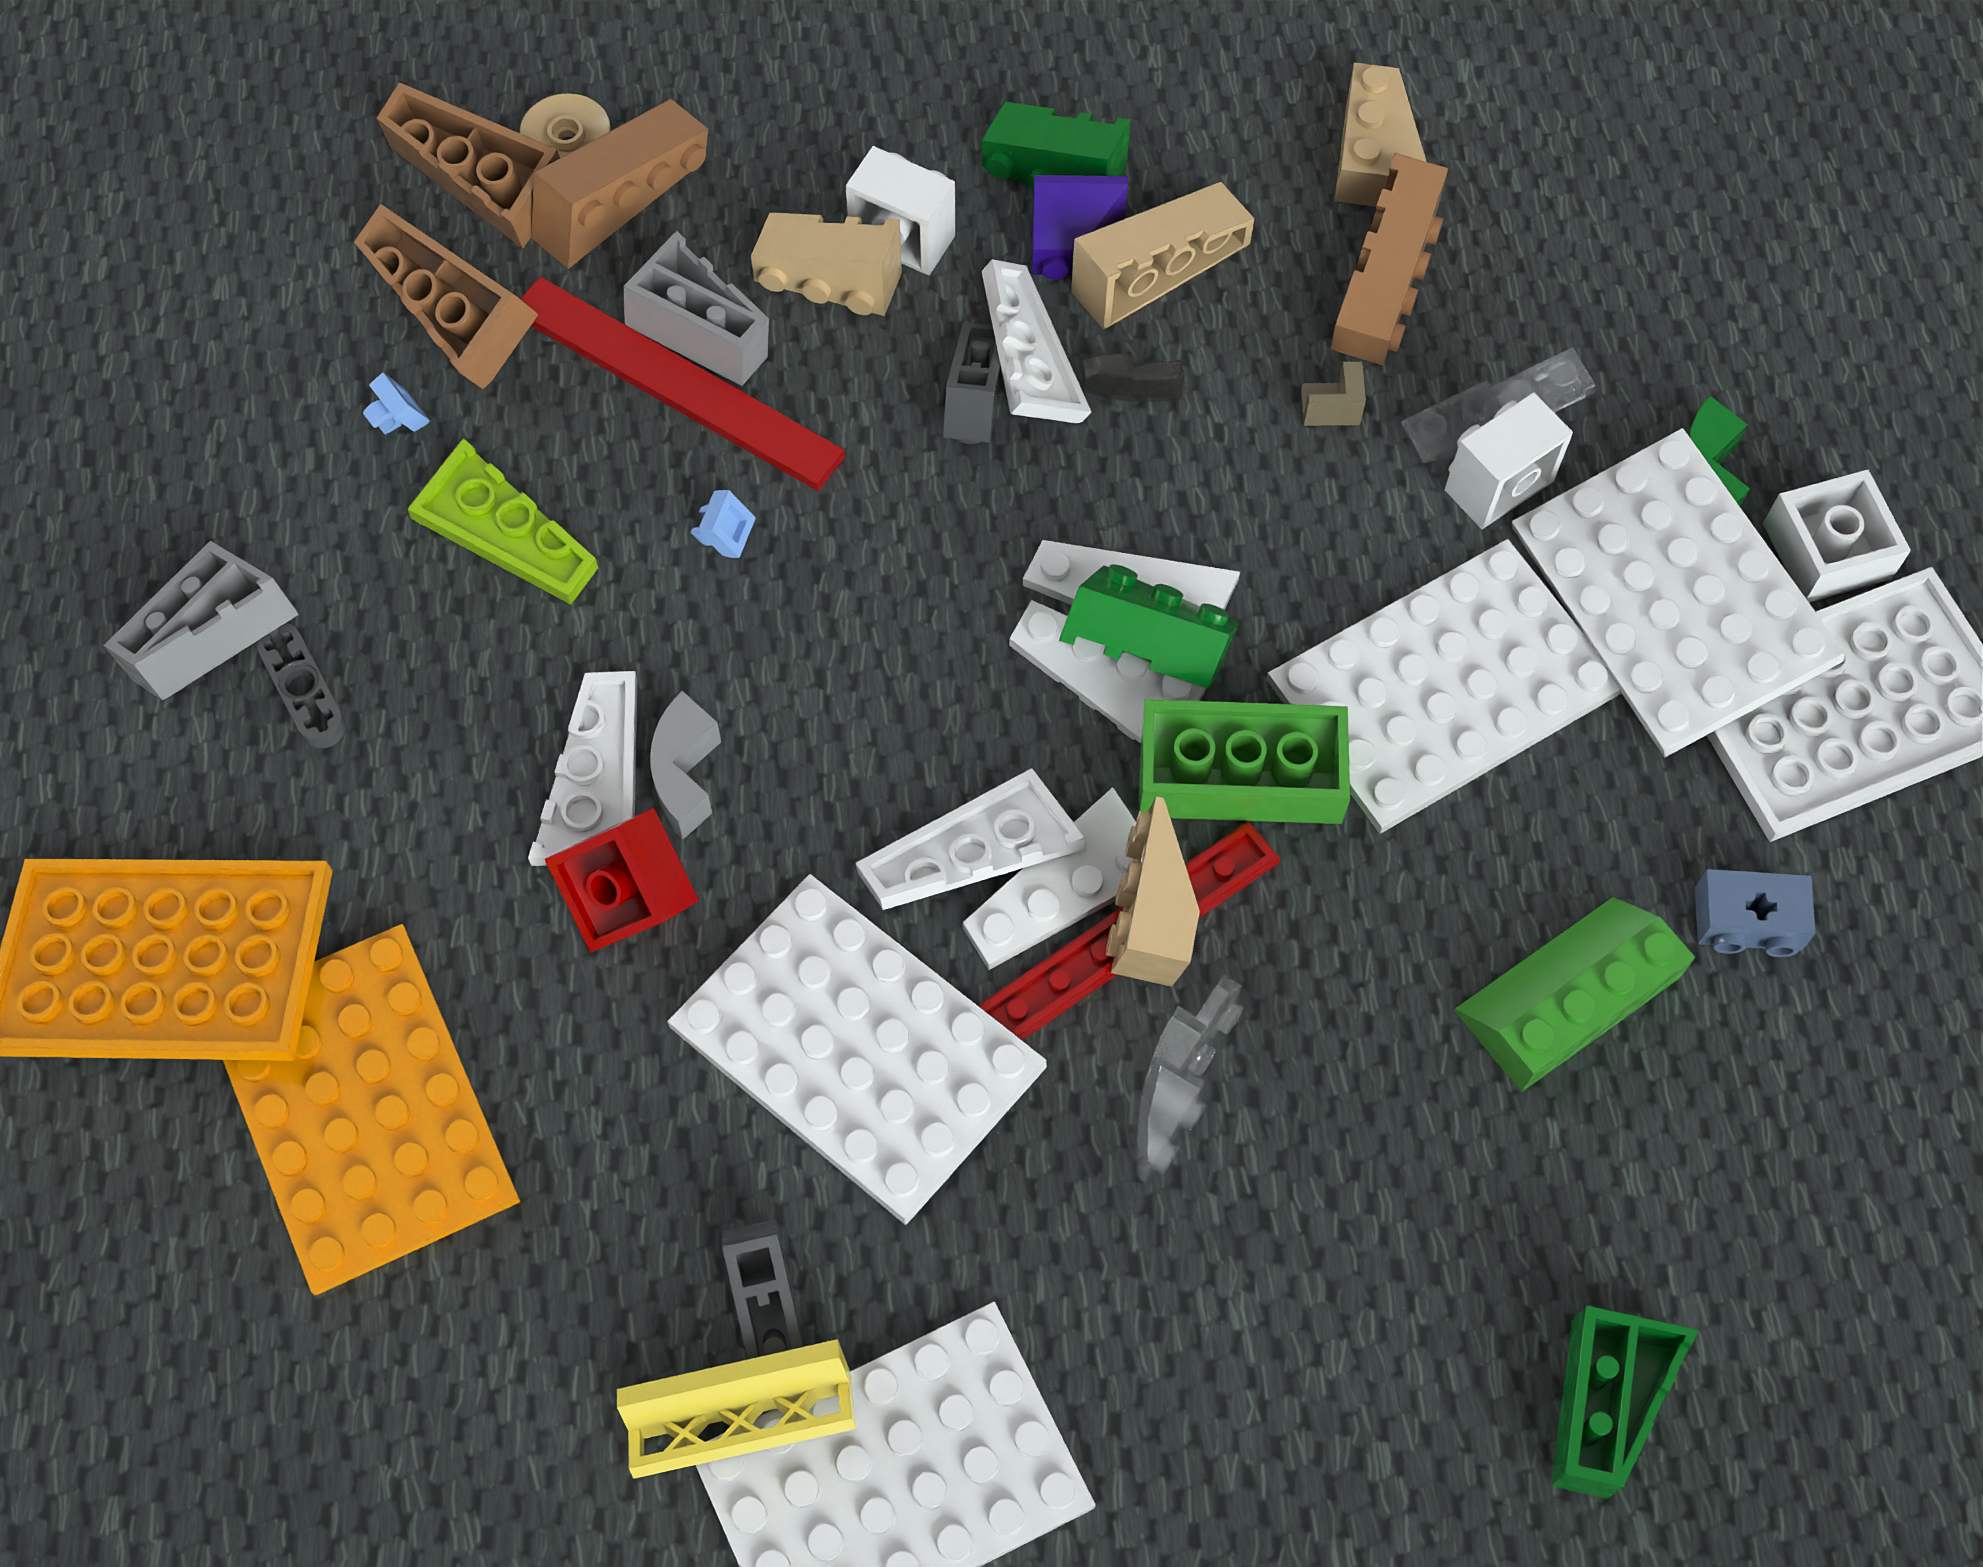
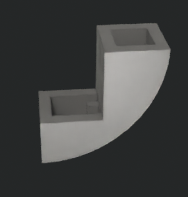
[650,691,721,839]

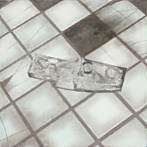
[1400,347,1595,463]
[1135,975,1243,1183]

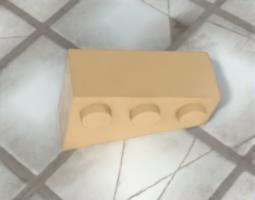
[1335,62,1426,207]
[751,213,902,316]

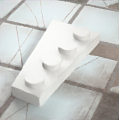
[982,259,1091,423]
[1023,540,1240,610]
[528,671,638,866]
[856,768,1086,910]
[963,787,1136,970]

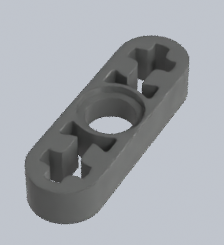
[256,623,346,748]

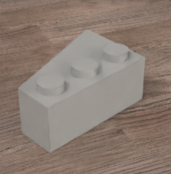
[623,231,769,386]
[103,541,299,700]

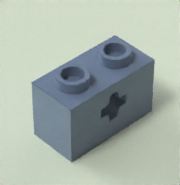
[1695,869,1816,957]

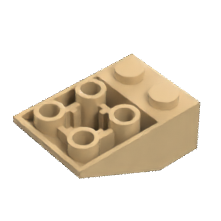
[1106,796,1200,987]

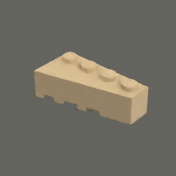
[1071,182,1254,330]

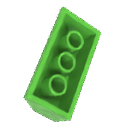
[1139,699,1350,824]
[1454,897,1695,1092]

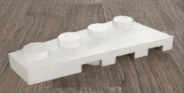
[1009,600,1207,743]

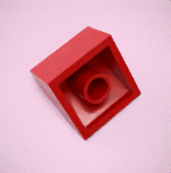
[544,807,699,952]

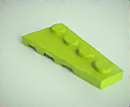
[407,438,598,605]

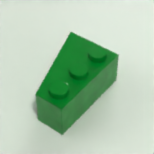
[982,101,1131,191]
[1059,564,1239,688]
[1551,1305,1699,1499]

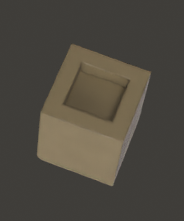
[1301,362,1366,426]

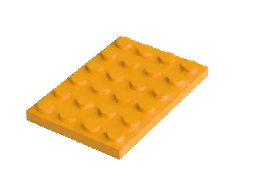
[0,859,333,1061]
[223,924,520,1296]

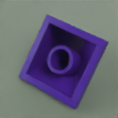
[1032,175,1128,280]

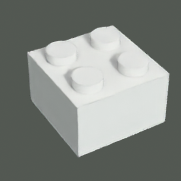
[846,146,955,275]
[1445,392,1573,529]
[1763,470,1911,602]

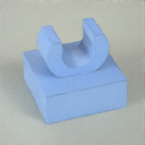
[363,373,430,435]
[691,490,756,558]

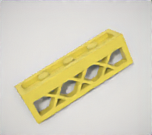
[617,1339,856,1479]

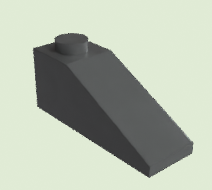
[943,322,1002,444]
[722,1219,804,1359]

